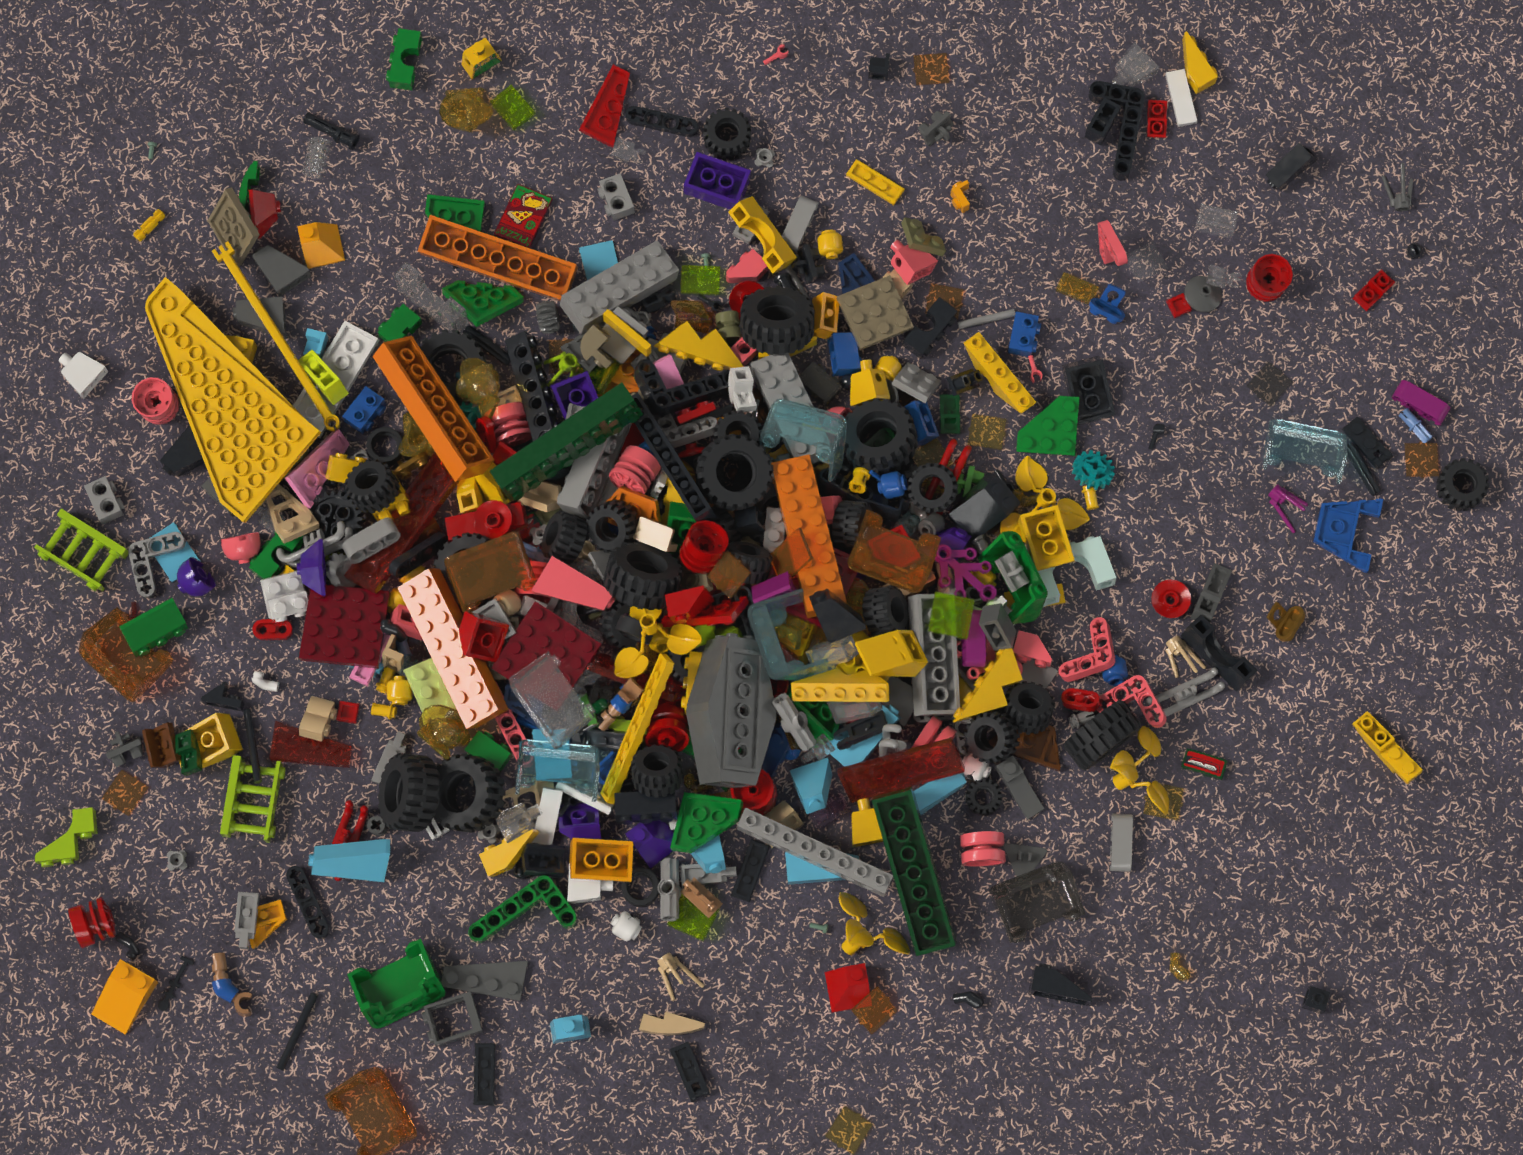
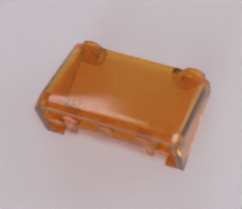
[848,509,941,593]
[444,532,537,612]
[79,607,173,702]
[324,1067,417,1155]

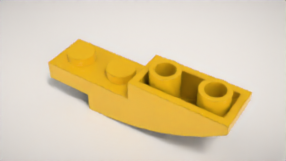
[1352,711,1423,785]

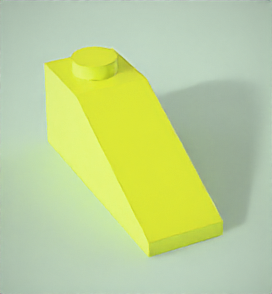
[298,350,349,405]

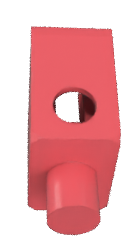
[890,240,938,285]

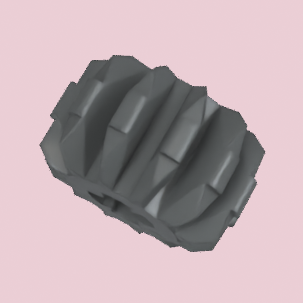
[536,300,561,334]

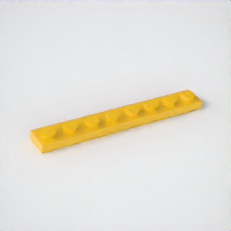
[600,653,674,804]

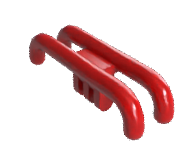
[925,439,972,515]
[332,800,369,881]

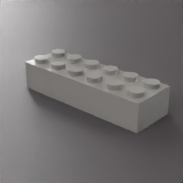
[560,240,679,334]
[750,353,833,464]
[557,423,632,524]
[908,594,960,716]

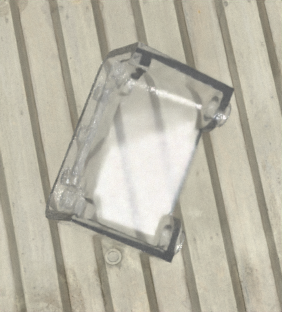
[509,651,596,750]

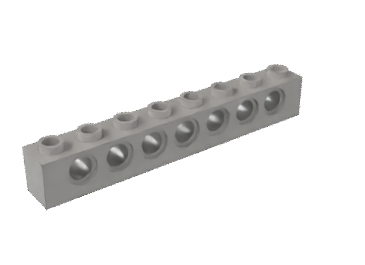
[737,808,893,897]

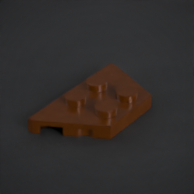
[988,725,1061,772]

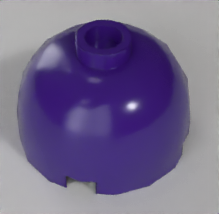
[177,557,216,597]

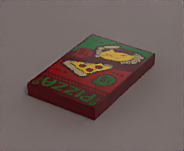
[494,184,553,248]

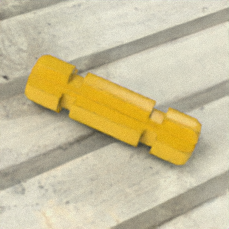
[133,209,165,242]

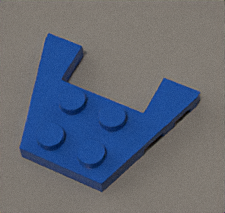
[1313,498,1383,573]

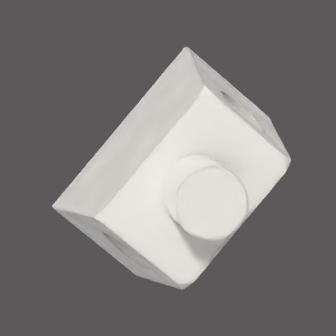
[59,352,108,399]
[567,863,614,904]

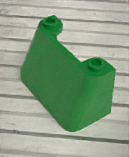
[977,531,1048,624]
[347,939,446,1029]

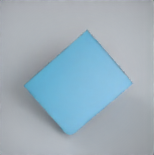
[303,328,328,359]

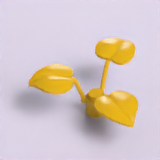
[1000,456,1090,542]
[614,606,702,678]
[1110,726,1169,815]
[839,892,910,956]

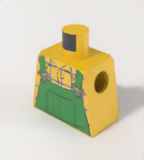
[461,38,502,79]

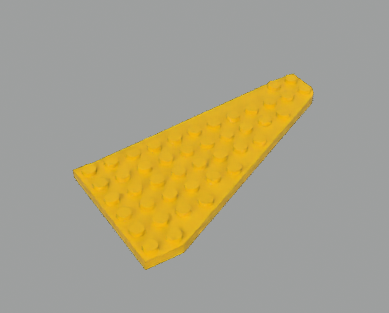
[145,277,322,523]

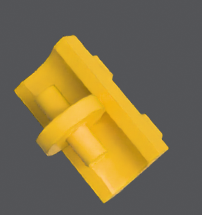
[374,493,410,520]

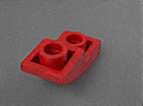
[1147,100,1167,138]
[1352,269,1396,311]

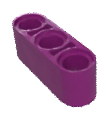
[1392,380,1450,426]
[961,609,986,667]

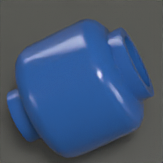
[877,471,908,499]
[1102,655,1128,686]

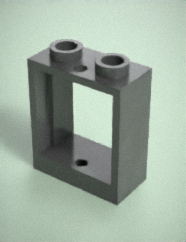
[422,992,484,1047]

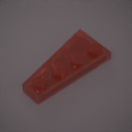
[269,721,352,768]

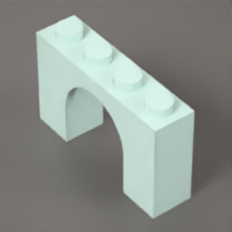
[1038,536,1116,607]

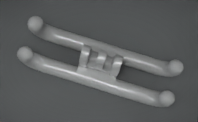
[276,521,353,568]
[1146,668,1225,720]
[879,724,907,768]

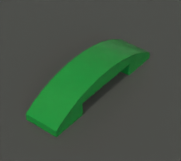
[239,161,260,219]

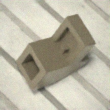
[580,324,615,369]

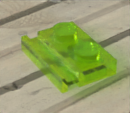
[490,85,535,131]
[681,265,720,295]

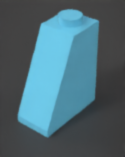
[790,757,832,814]
[690,835,726,874]

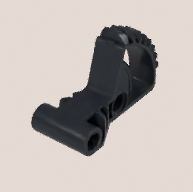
[818,468,910,522]

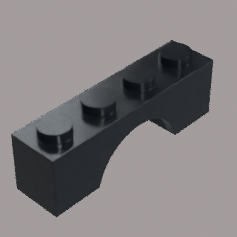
[1181,615,1258,692]

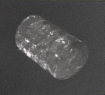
[302,137,332,180]

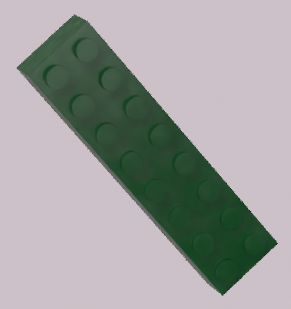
[490,382,643,502]
[872,786,957,956]

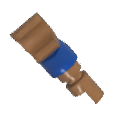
[598,677,644,731]
[212,953,253,1017]

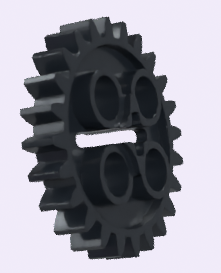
[308,490,366,553]

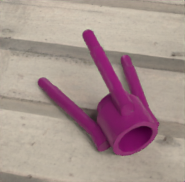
[1268,484,1308,533]

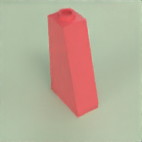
[532,556,616,611]

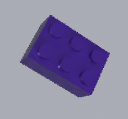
[683,152,751,210]

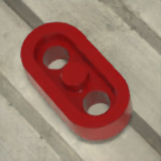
[476,416,497,454]
[252,619,293,640]
[1061,688,1101,712]

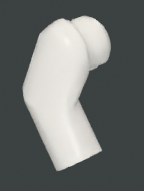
[252,671,280,692]

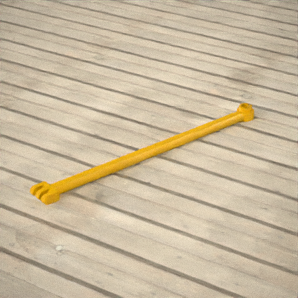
[212,241,340,431]

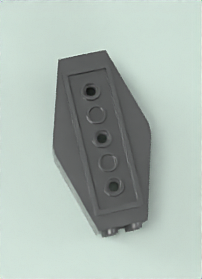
[686,633,776,788]

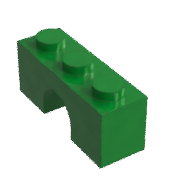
[386,28,422,91]
[249,531,305,579]

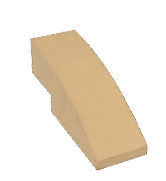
[639,1012,705,1035]

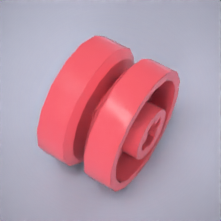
[910,716,957,768]
[960,831,1006,867]

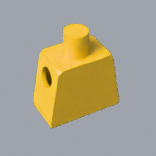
[850,360,890,407]
[851,798,883,847]

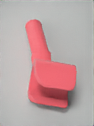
[763,44,789,65]
[1028,355,1042,383]

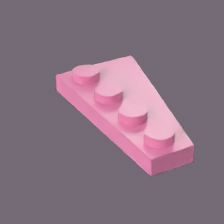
[285,429,350,508]

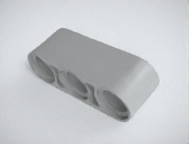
[782,195,819,252]
[342,517,400,564]
[1110,813,1133,872]

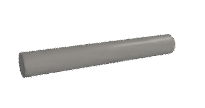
[957,309,1015,329]

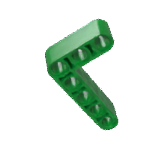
[468,876,577,943]

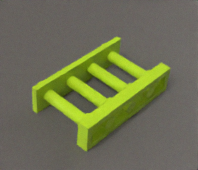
[34,509,129,592]
[220,755,286,843]

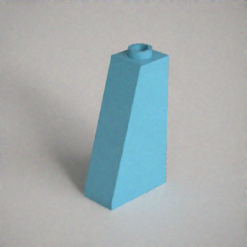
[822,705,901,773]
[914,766,966,815]
[308,839,390,882]
[785,852,859,885]

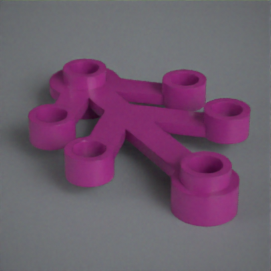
[933,544,997,602]

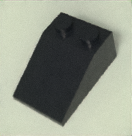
[1061,356,1116,425]
[947,473,1021,541]
[1028,963,1092,1006]

